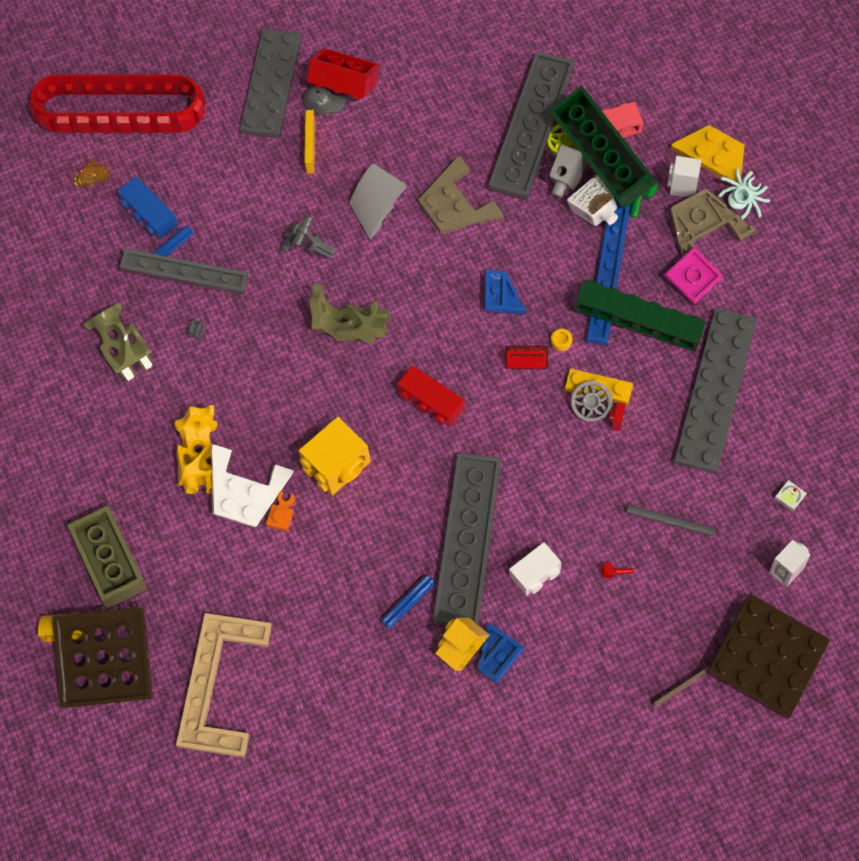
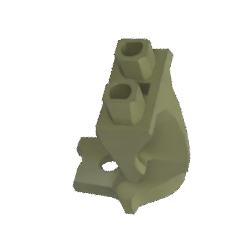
[309,283,391,344]
[83,302,153,382]

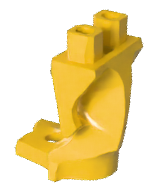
[174,405,217,494]

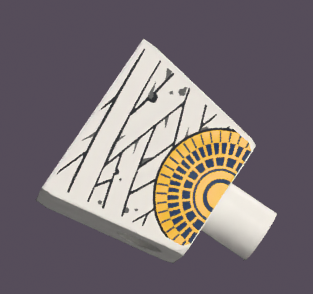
[567,175,618,226]

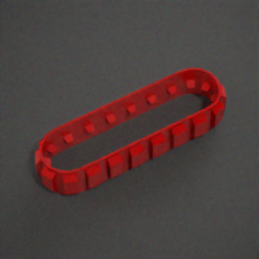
[28,74,206,133]

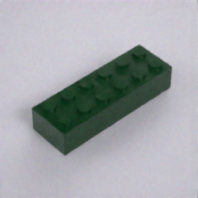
[549,85,657,209]

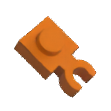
[266,491,295,532]

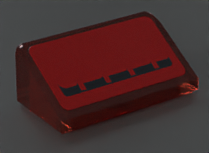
[505,346,548,370]

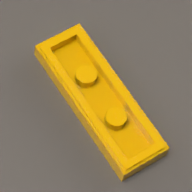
[304,110,315,174]

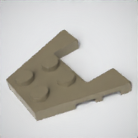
[418,156,503,234]
[670,189,756,258]

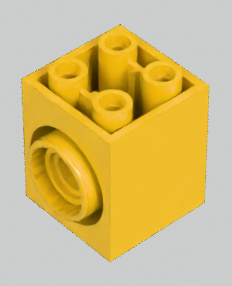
[299,417,371,496]

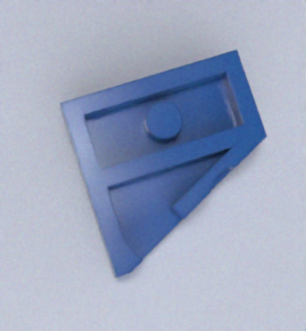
[484,270,526,315]
[478,623,525,684]

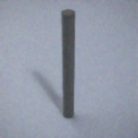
[627,505,715,537]

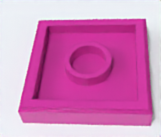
[664,246,724,306]

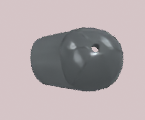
[303,86,346,114]

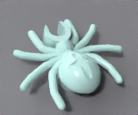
[718,168,770,220]

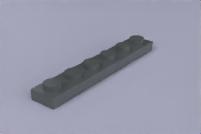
[120,248,248,295]

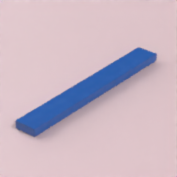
[586,193,630,346]

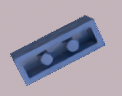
[117,176,179,240]

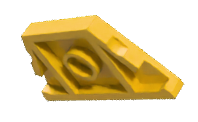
[671,125,744,186]

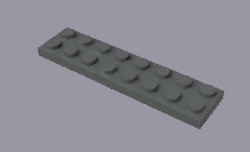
[488,51,575,200]
[674,308,757,475]
[433,453,501,625]

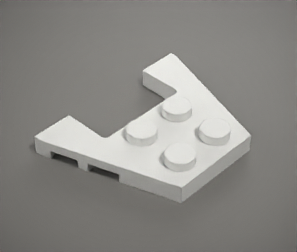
[210,444,294,527]

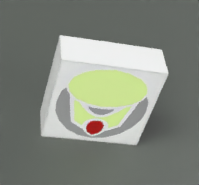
[775,480,807,512]

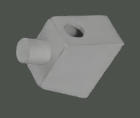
[550,145,588,198]

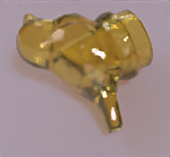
[74,157,109,187]

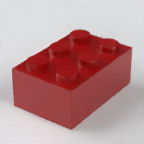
[307,48,380,99]

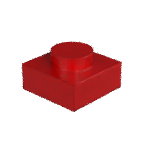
[609,402,626,431]

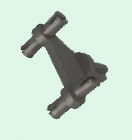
[280,215,335,259]

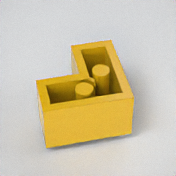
[435,618,489,671]

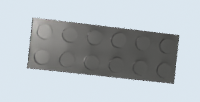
[240,29,302,139]

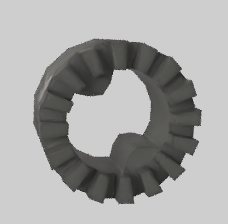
[188,319,204,339]

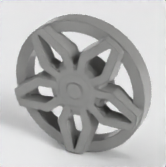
[571,381,612,422]

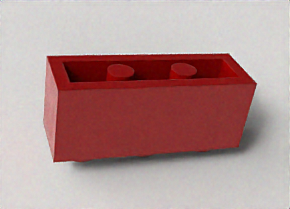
[397,365,465,427]

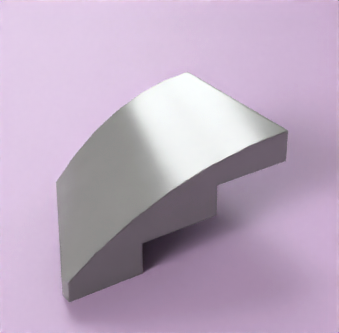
[349,163,406,240]

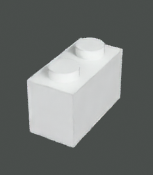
[667,156,701,198]
[769,540,811,587]
[509,543,561,596]

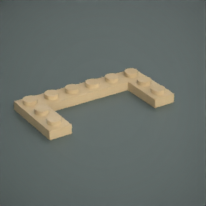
[176,613,272,758]

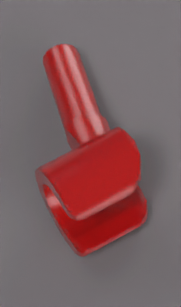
[601,562,634,579]

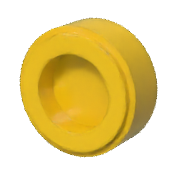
[551,329,572,351]

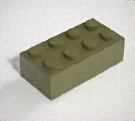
[67,506,148,609]

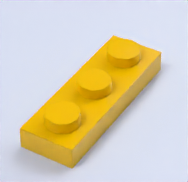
[565,368,633,406]

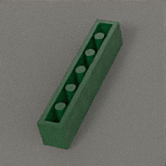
[574,280,706,352]

